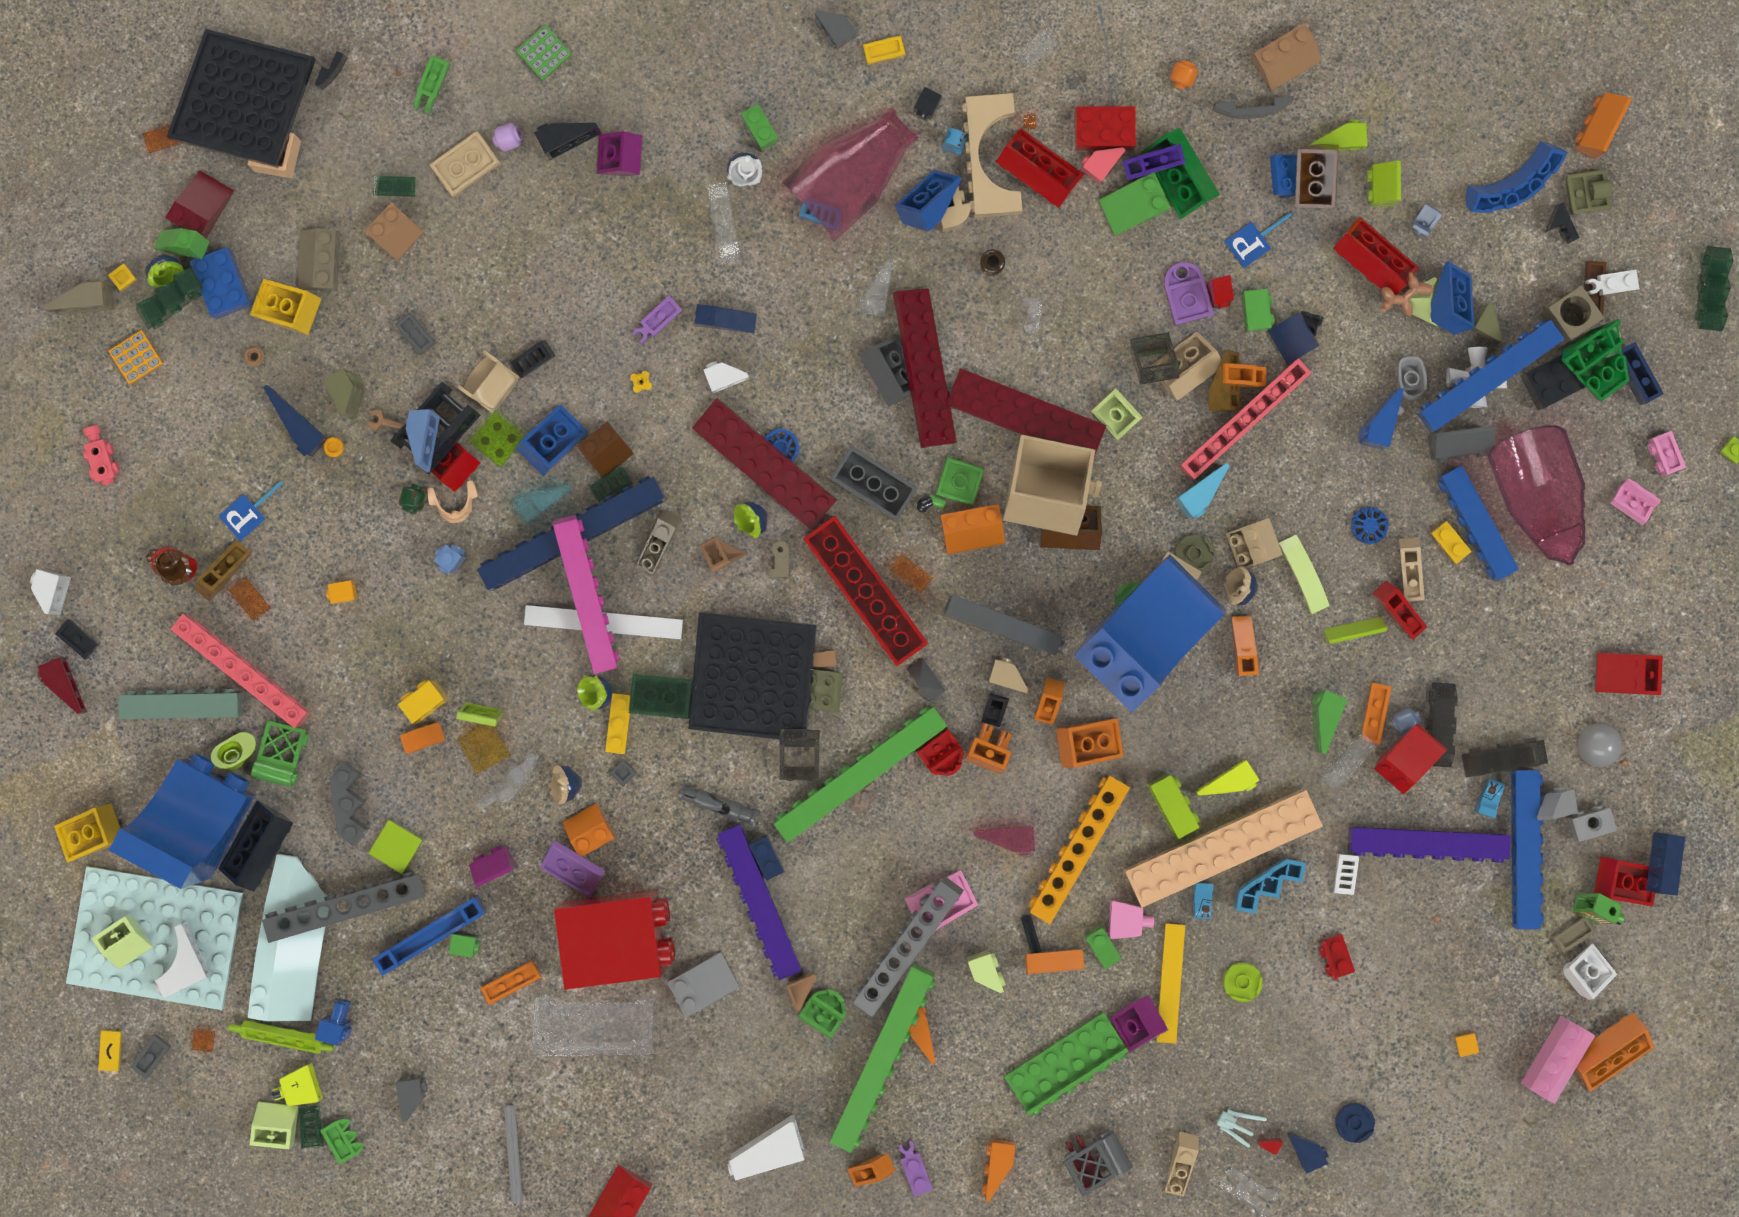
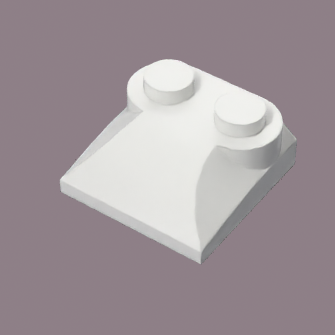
[1563,943,1617,1000]

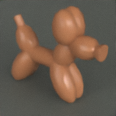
[1379,272,1434,316]

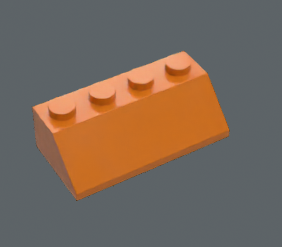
[1575,1012,1655,1092]

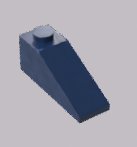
[694,304,757,334]

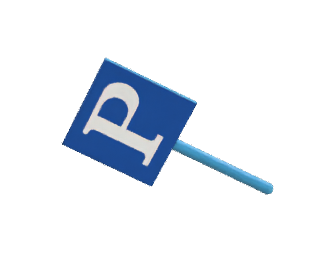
[1224,212,1292,268]
[219,481,283,541]

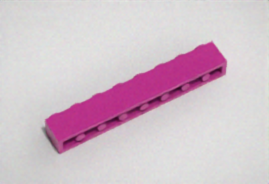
[553,515,619,674]

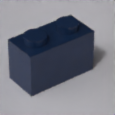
[749,835,785,881]

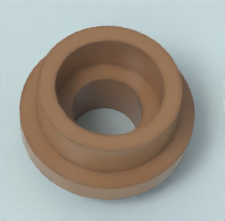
[244,347,264,367]

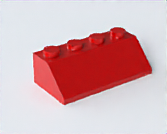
[996,129,1084,208]
[1333,216,1419,295]
[588,1164,653,1217]

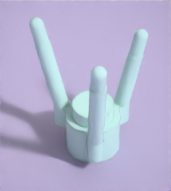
[1217,1109,1267,1148]

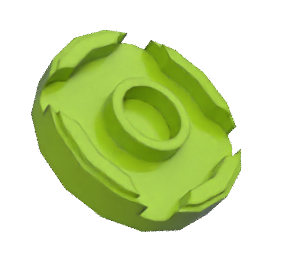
[1223,962,1263,1002]

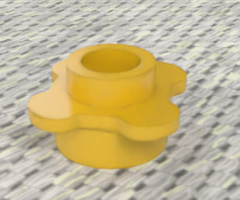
[630,371,652,393]

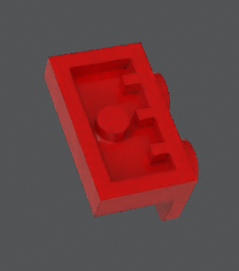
[1318,934,1355,981]

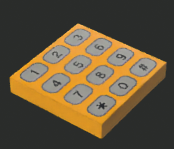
[108,330,164,385]

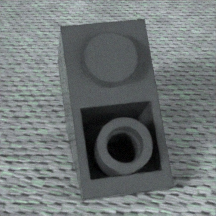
[814,11,857,50]

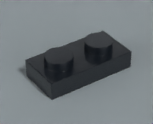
[55,619,100,660]

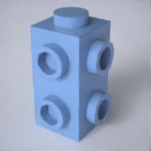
[434,544,467,574]

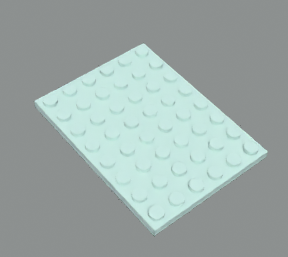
[66,866,244,1010]

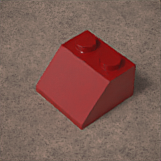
[432,442,481,492]

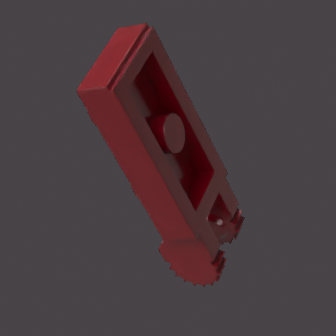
[1065,1135,1106,1188]

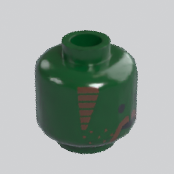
[398,484,427,514]

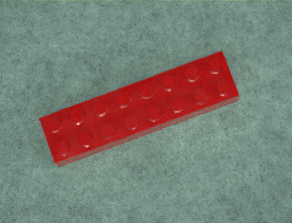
[803,516,929,667]

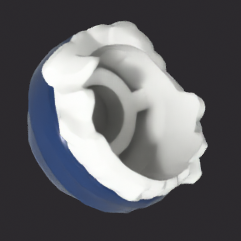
[727,153,762,186]

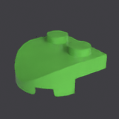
[797,989,846,1039]

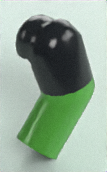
[917,495,946,513]

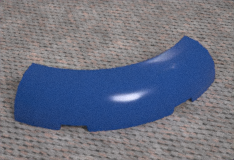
[1466,141,1568,213]

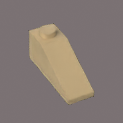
[1399,537,1425,602]

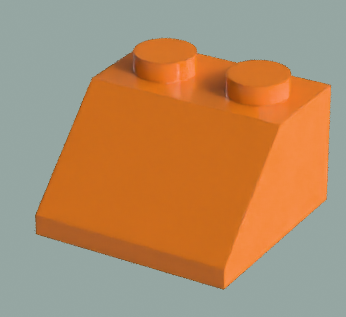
[562,803,616,857]

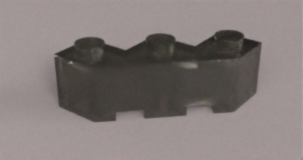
[1424,682,1458,767]
[1462,737,1548,777]

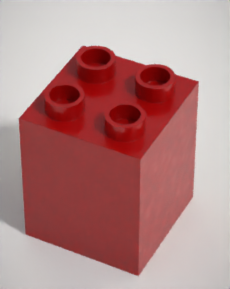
[554,889,676,990]

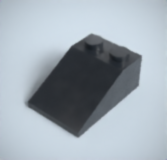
[534,122,602,161]

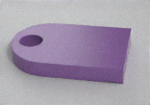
[1164,262,1214,326]

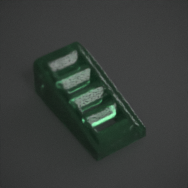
[590,467,634,503]
[299,1106,324,1149]

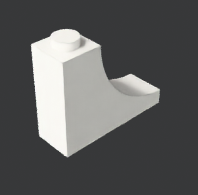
[155,922,211,998]

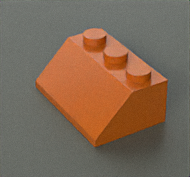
[1574,92,1632,159]
[940,504,1005,555]

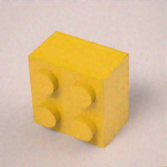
[398,680,450,724]

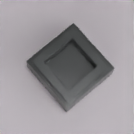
[609,759,637,787]

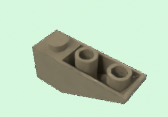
[636,510,682,575]

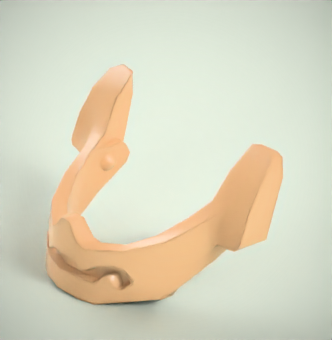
[427,480,478,523]

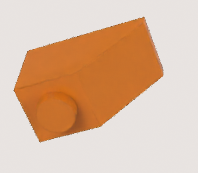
[1034,677,1065,725]
[847,1153,896,1187]

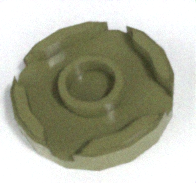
[1175,534,1215,571]

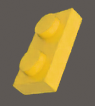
[1430,521,1472,564]

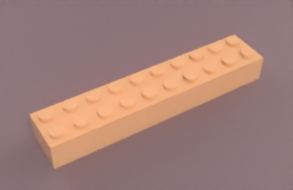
[1123,789,1323,908]

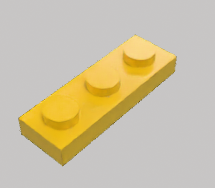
[605,693,633,754]

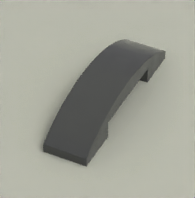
[1213,96,1294,119]

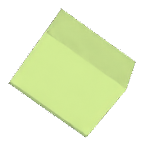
[1091,389,1143,440]

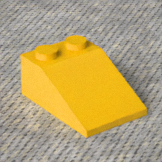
[250,279,322,335]
[54,803,120,863]

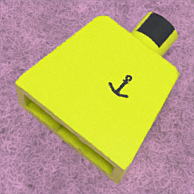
[272,1062,323,1106]

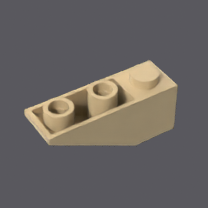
[1164,1131,1199,1197]

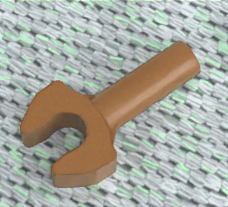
[367,410,404,430]

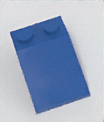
[894,170,961,232]
[1430,261,1475,335]
[1358,388,1404,450]
[516,404,588,477]

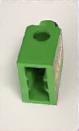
[1572,893,1625,925]

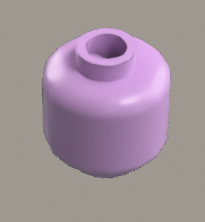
[492,123,523,152]

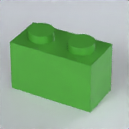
[741,104,779,152]
[1241,289,1274,333]

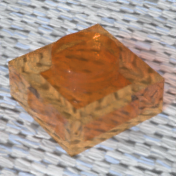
[192,1029,215,1052]

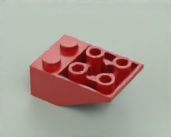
[1595,653,1663,695]

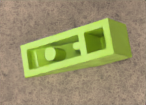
[1308,120,1368,151]

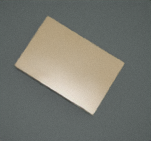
[430,131,501,198]

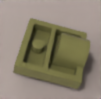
[1565,169,1612,215]
[809,668,843,713]

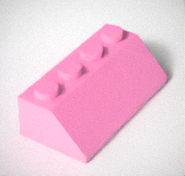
[1521,1016,1595,1104]

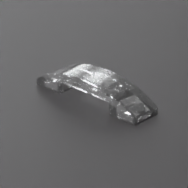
[707,182,741,263]

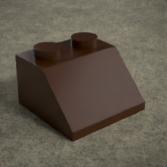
[577,421,634,478]

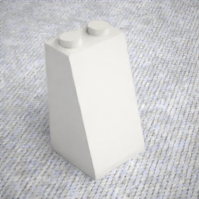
[727,1115,805,1180]

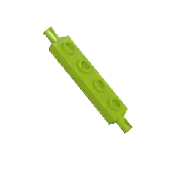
[228,1020,335,1054]

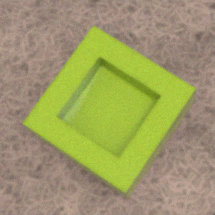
[1720,436,1739,464]

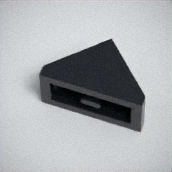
[981,693,1009,727]

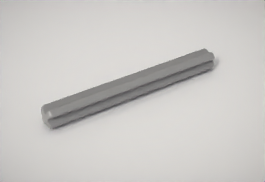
[504,1105,523,1204]

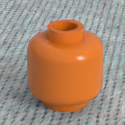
[1170,59,1199,90]

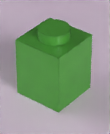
[449,932,480,958]

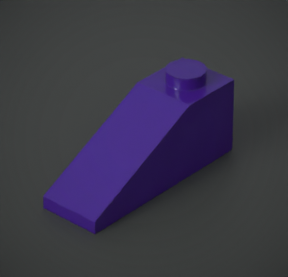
[1123,144,1186,180]

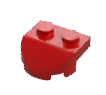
[915,727,964,776]

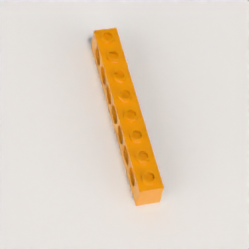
[1028,775,1130,924]

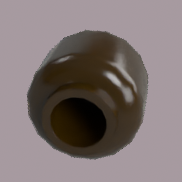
[980,249,1006,277]

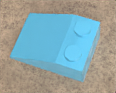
[1174,463,1229,519]

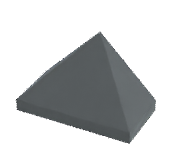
[907,659,945,702]

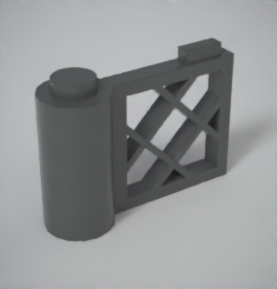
[1063,1129,1133,1197]

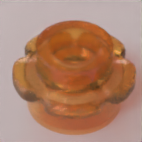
[1023,112,1036,131]

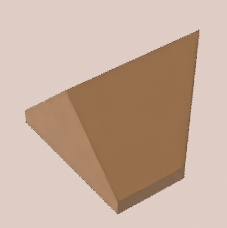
[699,537,748,573]
[786,972,817,1011]

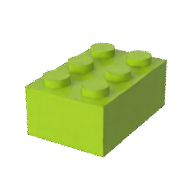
[1146,773,1200,839]

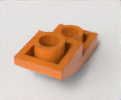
[399,722,445,755]

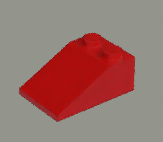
[1373,723,1447,795]
[1593,856,1656,907]

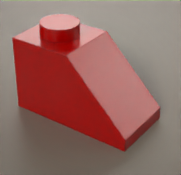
[1206,275,1234,309]

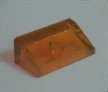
[229,578,271,621]

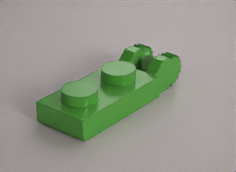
[413,55,450,114]

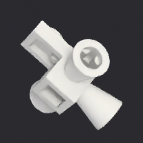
[1446,347,1507,408]

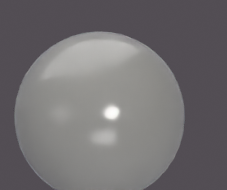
[1577,723,1623,767]

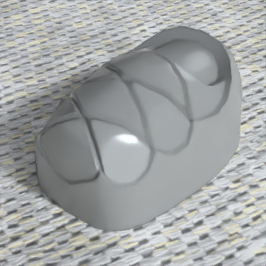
[1396,356,1427,401]

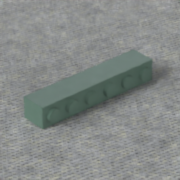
[119,689,242,719]

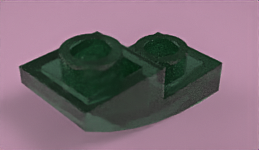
[373,176,416,197]

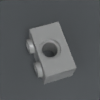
[1567,805,1617,842]

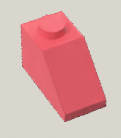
[1082,148,1125,184]

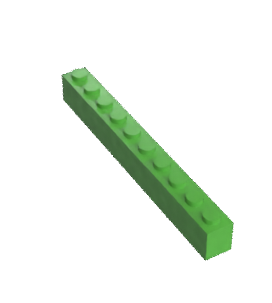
[774,706,947,843]
[830,962,936,1153]

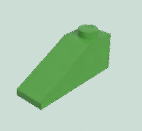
[154,228,209,259]

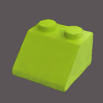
[1366,161,1401,207]

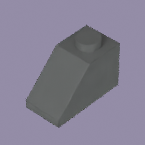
[395,1076,428,1122]

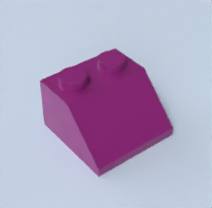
[596,131,642,176]
[469,845,517,888]
[1110,995,1168,1053]

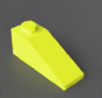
[1194,760,1259,796]

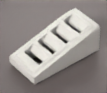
[1334,853,1359,895]

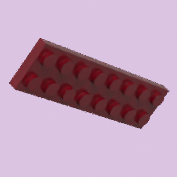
[893,288,957,448]
[947,368,1107,457]
[692,398,837,530]

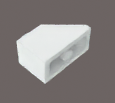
[704,361,750,393]

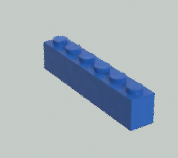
[1438,465,1519,581]

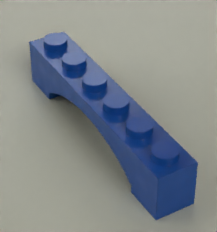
[372,895,488,976]

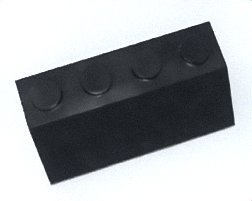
[218,800,293,892]

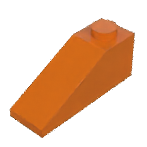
[908,1007,935,1064]

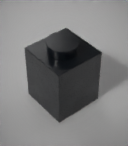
[913,87,942,120]

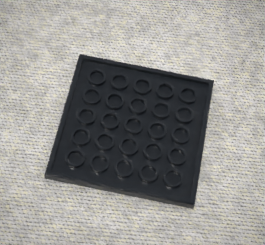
[167,29,316,168]
[688,612,817,743]

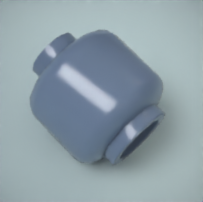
[1391,708,1422,736]

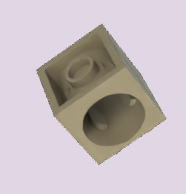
[1540,285,1604,346]

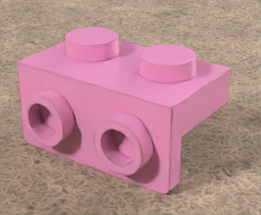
[1647,431,1686,476]
[1610,479,1661,525]

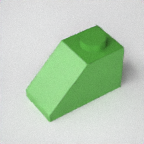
[1084,925,1122,970]

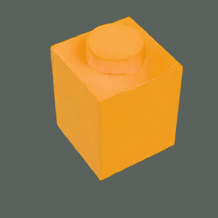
[326,580,358,604]

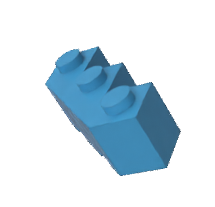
[1233,858,1306,914]

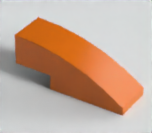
[1223,363,1266,388]

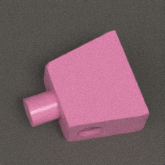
[1108,899,1154,939]

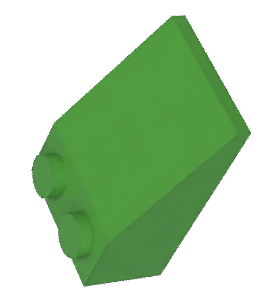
[1098,172,1171,236]
[1311,689,1348,755]

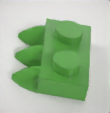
[320,1119,364,1165]

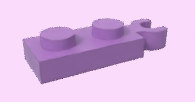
[632,296,683,344]
[899,1140,933,1197]

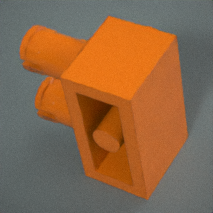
[964,723,1012,774]

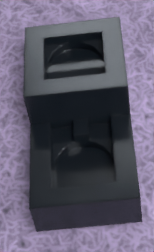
[315,51,347,90]

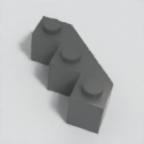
[330,762,369,846]

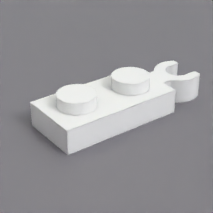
[1585,270,1639,295]

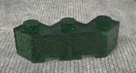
[1694,246,1734,331]
[136,267,203,329]

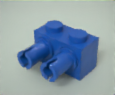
[315,999,352,1046]

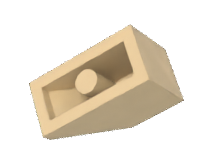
[988,657,1028,693]

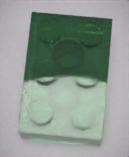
[629,674,693,719]

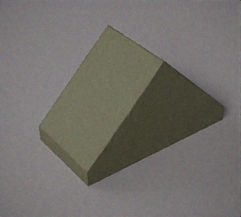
[1471,302,1503,343]

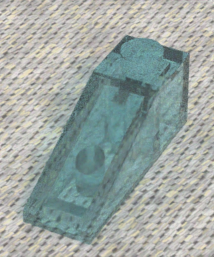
[511,484,575,524]

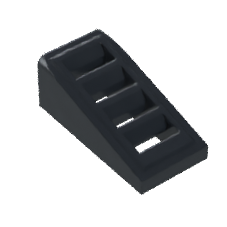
[510,340,556,379]

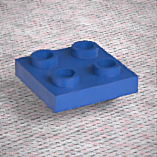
[1270,154,1297,198]

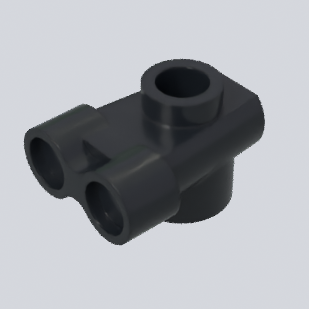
[1301,311,1324,336]

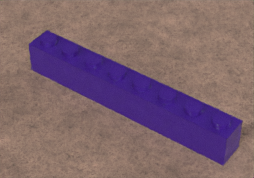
[716,824,802,980]
[1348,827,1511,863]

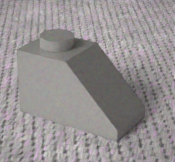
[1537,786,1578,820]

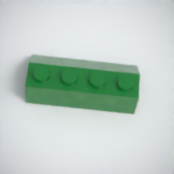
[1141,128,1220,219]

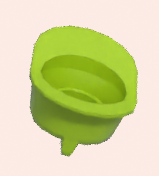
[211,732,256,770]

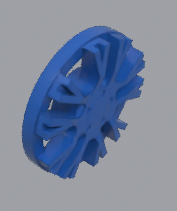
[765,429,799,462]
[1351,507,1389,544]

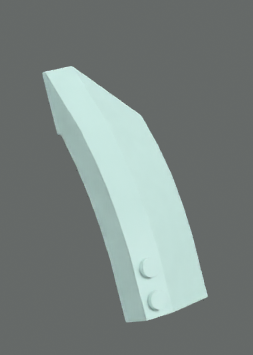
[248,853,329,1021]

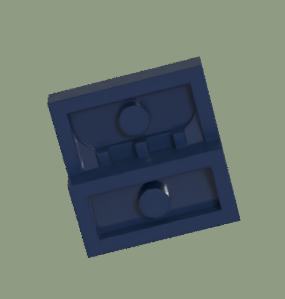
[1268,312,1320,365]

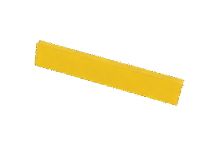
[1156,923,1185,1044]

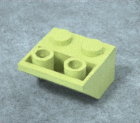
[92,914,153,969]
[966,949,1006,993]
[250,1101,298,1149]

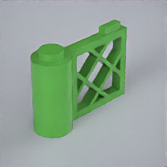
[251,721,309,787]

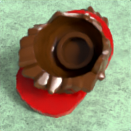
[146,547,198,586]

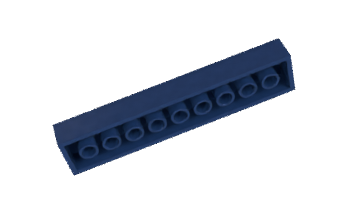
[477,476,667,591]

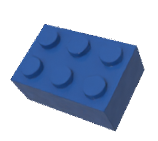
[190,247,253,319]

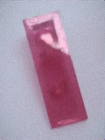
[973,826,1035,856]

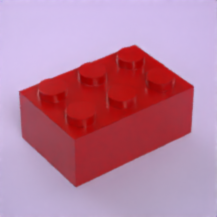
[1074,106,1136,150]

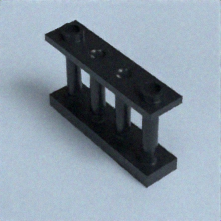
[390,382,481,474]

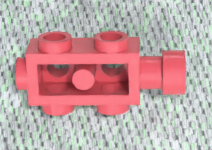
[83,425,120,486]

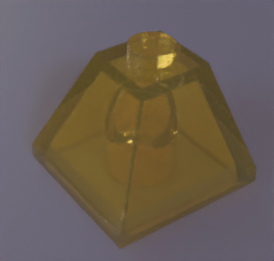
[458,725,511,774]

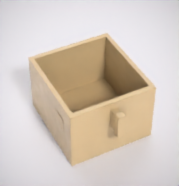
[1003,435,1102,536]

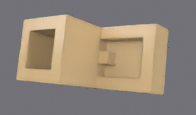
[941,187,970,232]

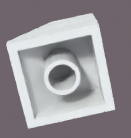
[30,569,71,615]

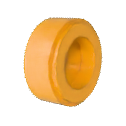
[324,437,345,457]

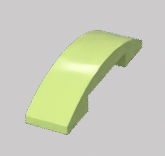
[1279,535,1330,614]

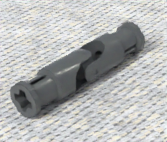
[678,784,758,826]

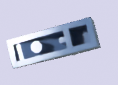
[406,409,440,472]

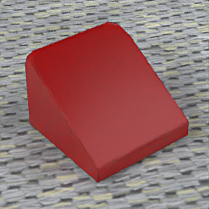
[1257,1138,1283,1155]

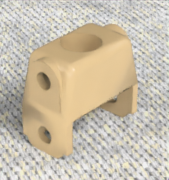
[457,350,520,413]

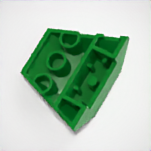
[1562,319,1629,401]

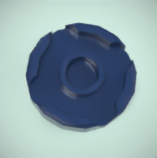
[1335,1103,1375,1143]

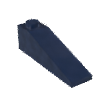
[263,385,327,457]

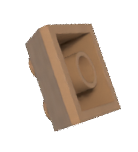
[365,202,424,261]

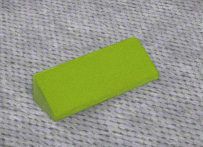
[1323,617,1387,644]

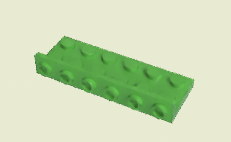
[1004,1012,1128,1116]

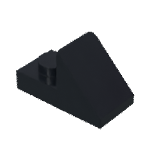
[1545,202,1580,244]

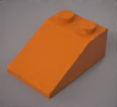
[1056,718,1124,768]

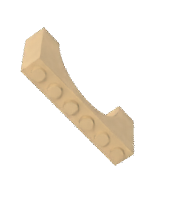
[962,93,1022,218]

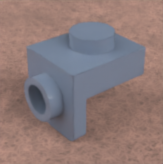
[1412,203,1442,237]

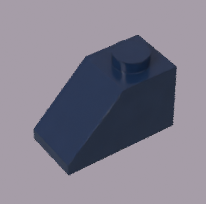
[1288,1132,1329,1174]

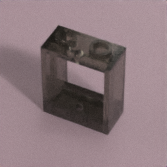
[1130,332,1179,385]
[779,729,820,781]

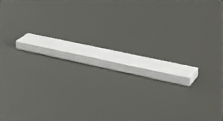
[524,605,683,639]

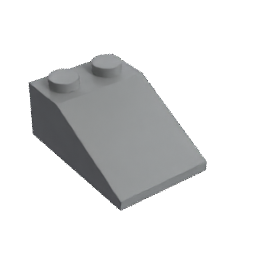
[667,952,739,1017]

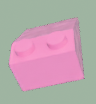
[904,870,978,934]

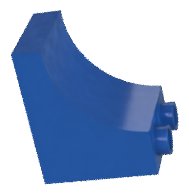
[1074,554,1226,713]
[109,753,256,889]

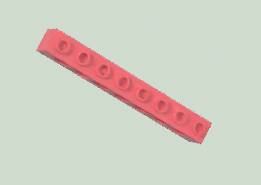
[1179,358,1312,481]
[171,614,311,728]

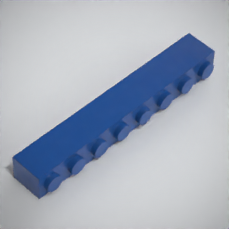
[1417,320,1564,433]
[1511,770,1544,929]

